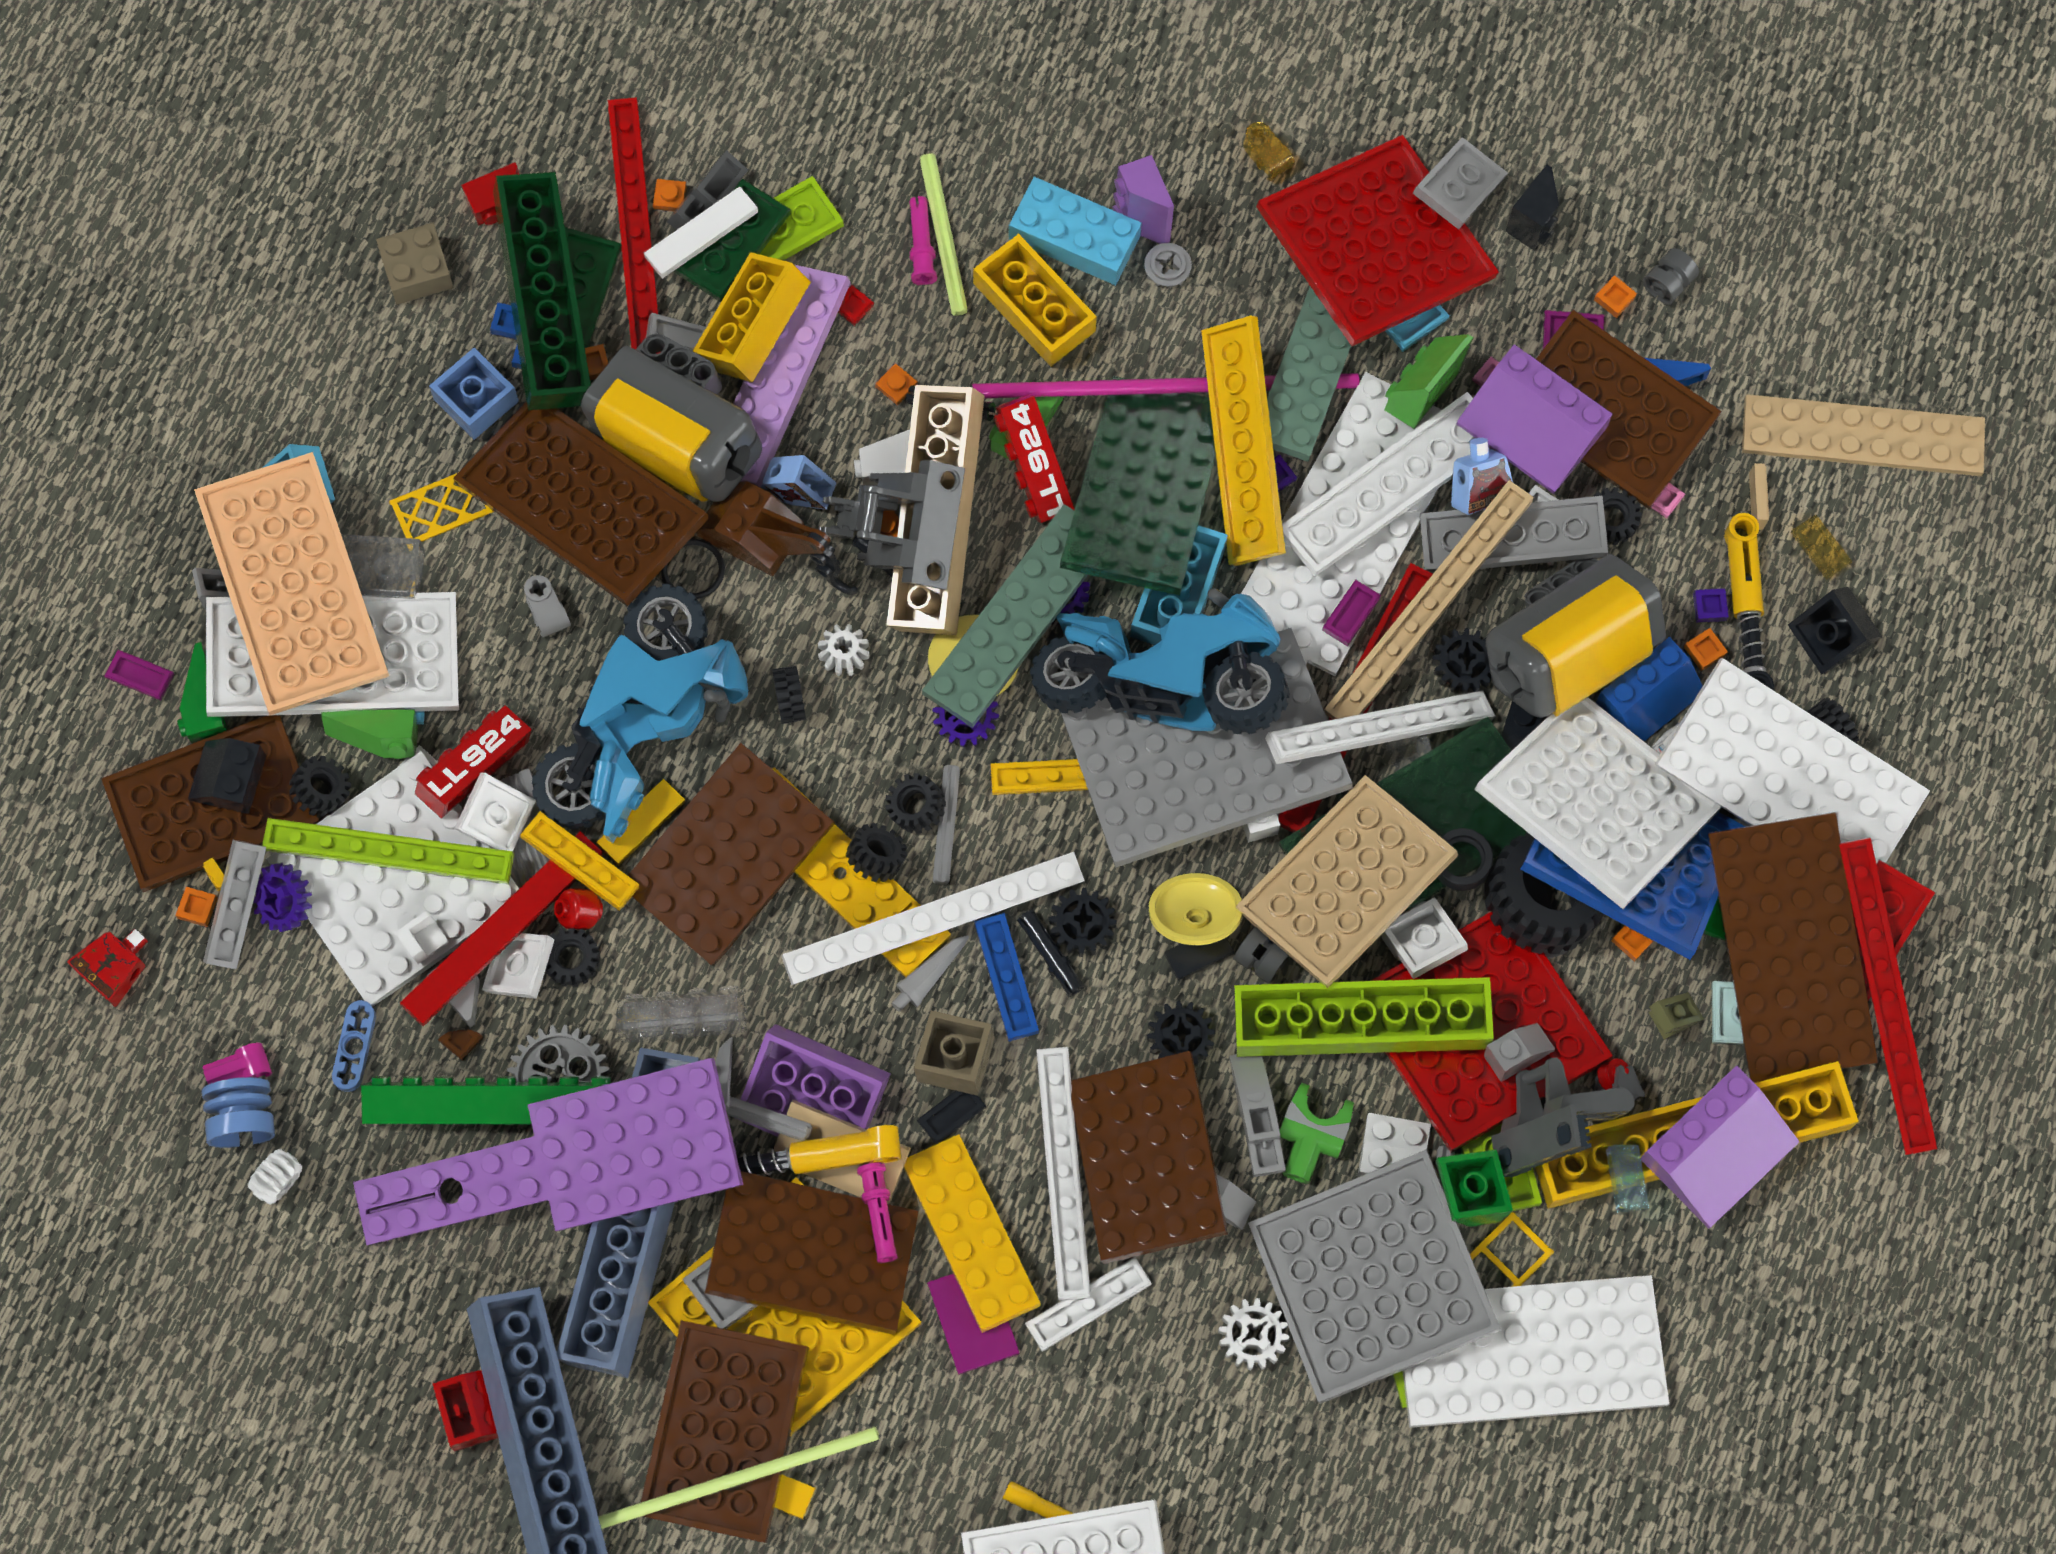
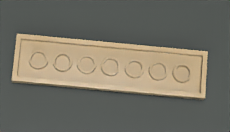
[1742,394,1985,476]

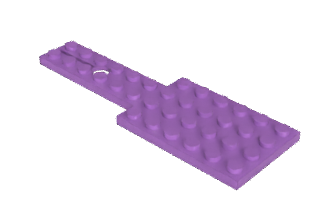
[353,1058,743,1245]

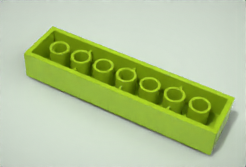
[1234,977,1494,1057]

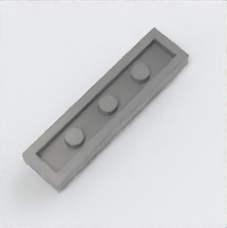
[203,839,266,969]

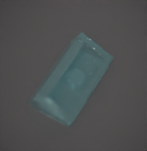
[1606,1145,1649,1213]

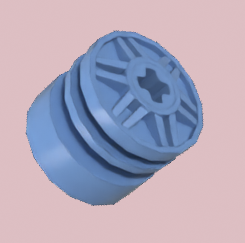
[202,1077,275,1148]

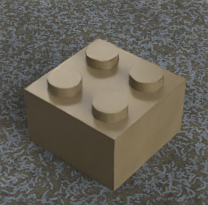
[376,222,454,305]
[914,1010,995,1096]

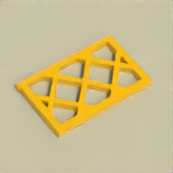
[389,472,494,546]

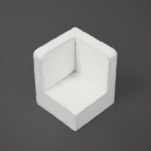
[395,911,449,964]

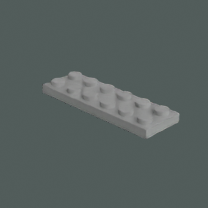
[1420,496,1608,573]

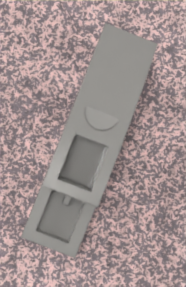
[1229,1054,1286,1177]

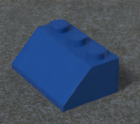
[1596,637,1703,742]

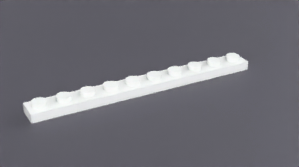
[781,852,1084,985]

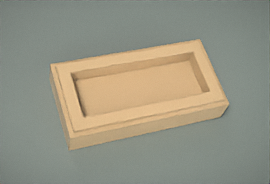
[1749,463,1769,530]

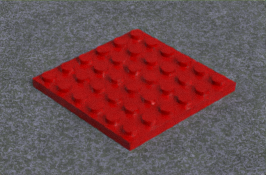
[1256,135,1499,347]
[1371,911,1613,1153]

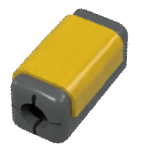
[581,333,762,502]
[1485,554,1666,718]

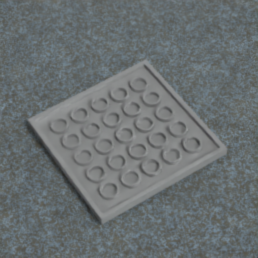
[1248,1150,1501,1404]

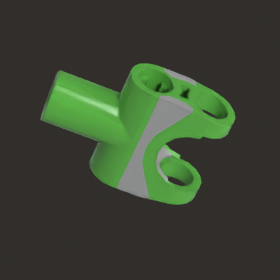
[1280,1083,1354,1184]

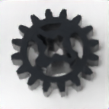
[1431,628,1492,694]
[1049,888,1117,957]
[1146,1000,1216,1068]

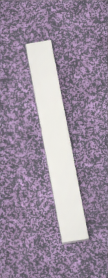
[1265,690,1495,764]
[1036,1047,1091,1301]

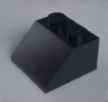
[1505,164,1559,251]
[1788,587,1882,675]
[188,738,267,814]

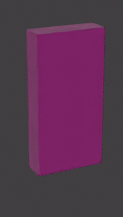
[1322,579,1381,647]
[104,650,175,701]

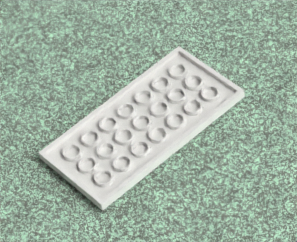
[206,592,459,717]
[1655,658,1930,863]
[1403,1275,1669,1428]

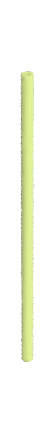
[598,1427,879,1529]

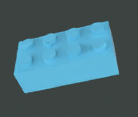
[1009,177,1141,285]
[1130,516,1228,645]

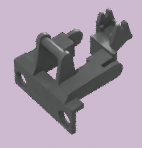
[818,460,965,590]

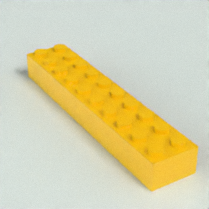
[1535,1061,1859,1209]

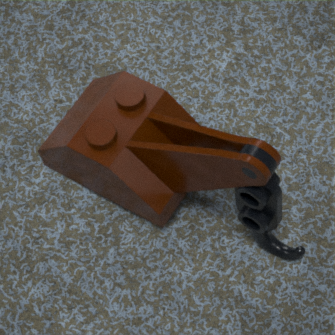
[696,481,858,595]

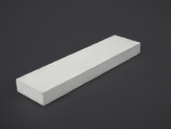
[644,187,758,279]
[1025,1257,1152,1352]

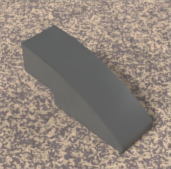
[667,150,749,230]

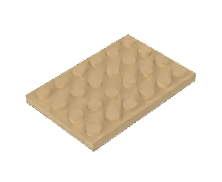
[1236,775,1458,988]

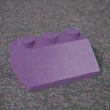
[1112,155,1174,244]

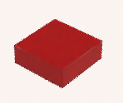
[838,285,874,326]

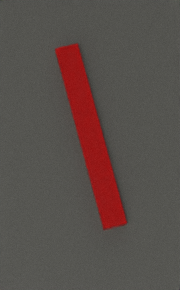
[400,832,602,1026]

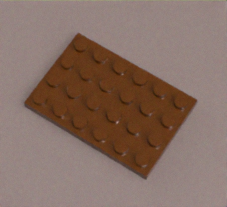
[1536,310,1722,510]
[101,715,320,892]
[628,743,835,966]
[1071,1051,1228,1264]
[704,1171,918,1335]
[641,1320,809,1543]

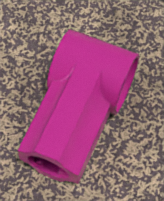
[203,1043,272,1085]

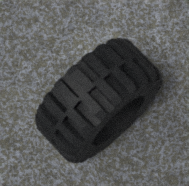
[1484,832,1605,955]

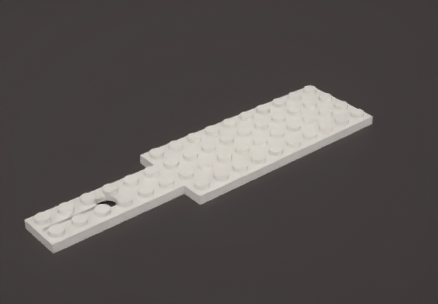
[1241,372,1441,676]

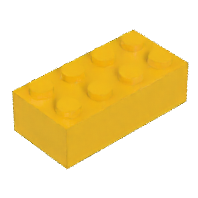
[973,234,1097,367]
[693,252,811,383]

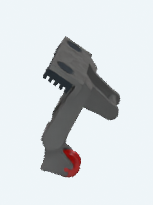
[1491,1057,1645,1177]

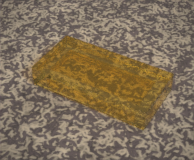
[1790,515,1852,580]

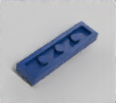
[974,913,1039,1042]

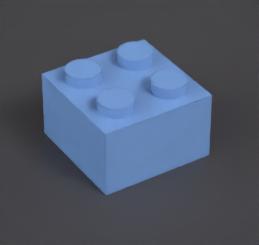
[429,347,519,440]

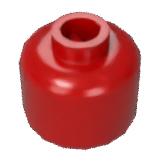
[554,888,603,930]

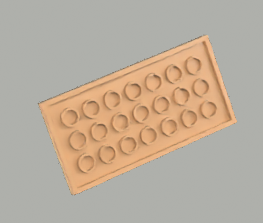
[194,452,389,715]

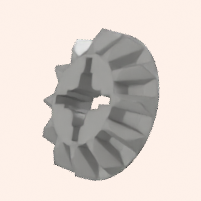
[1144,243,1192,289]

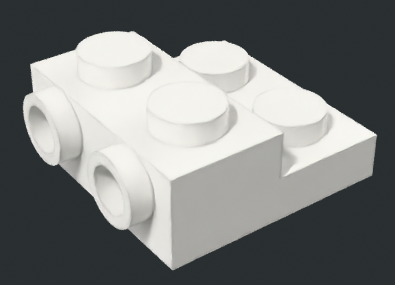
[1381,897,1468,979]
[1358,1113,1431,1176]

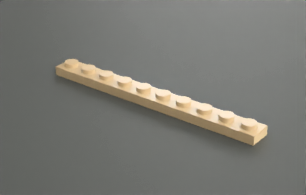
[1324,480,1534,720]

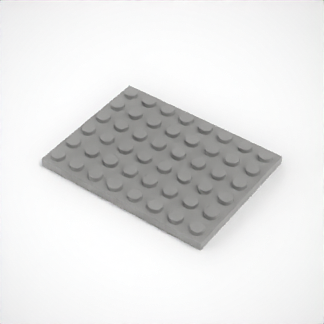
[1061,628,1353,868]

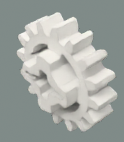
[1218,1298,1289,1370]

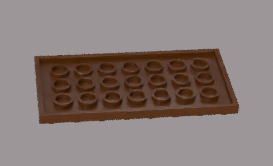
[453,402,709,607]
[1708,812,1878,1082]

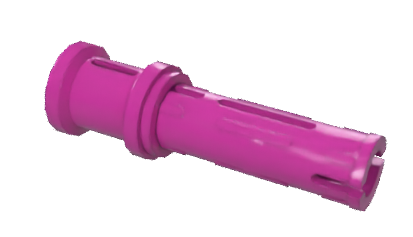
[909,196,938,285]
[857,1162,898,1263]

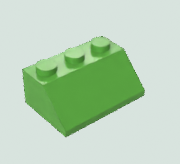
[1384,334,1474,429]

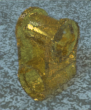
[1243,122,1295,181]

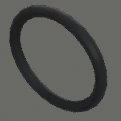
[661,539,725,599]

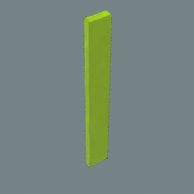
[262,818,514,884]

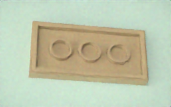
[773,1100,911,1204]

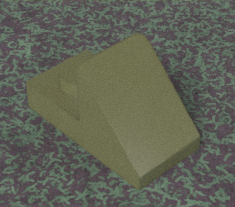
[1649,992,1704,1040]

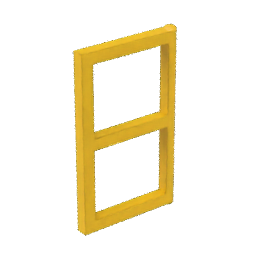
[1470,1212,1554,1287]

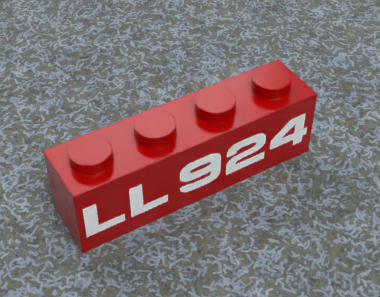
[994,394,1075,523]
[415,705,532,819]

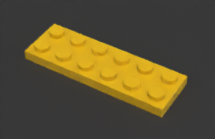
[904,1134,1041,1333]

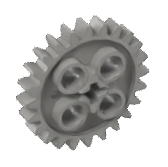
[507,1025,611,1082]

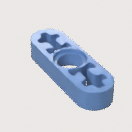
[332,1000,376,1092]

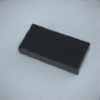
[1164,937,1234,981]
[917,1091,986,1145]

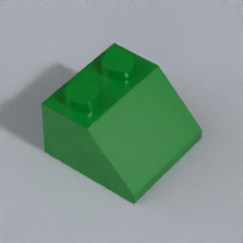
[1436,1149,1513,1227]

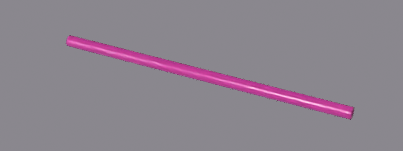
[972,373,1359,399]

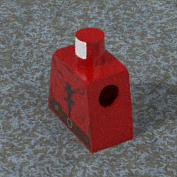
[67,929,148,1007]

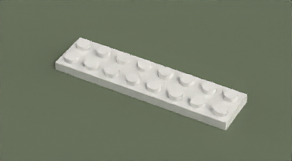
[1282,392,1490,577]

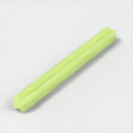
[920,153,967,316]

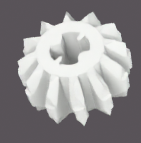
[818,624,870,677]
[248,1149,302,1205]

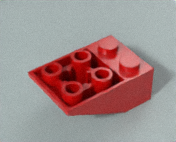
[433,1370,498,1452]

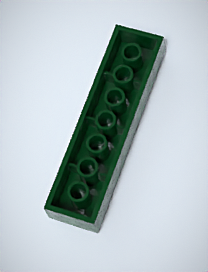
[493,172,591,411]

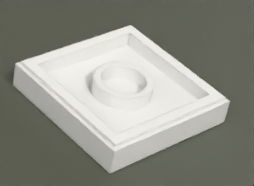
[454,772,536,851]
[482,933,555,999]

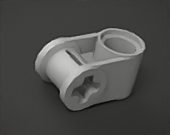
[524,575,571,638]

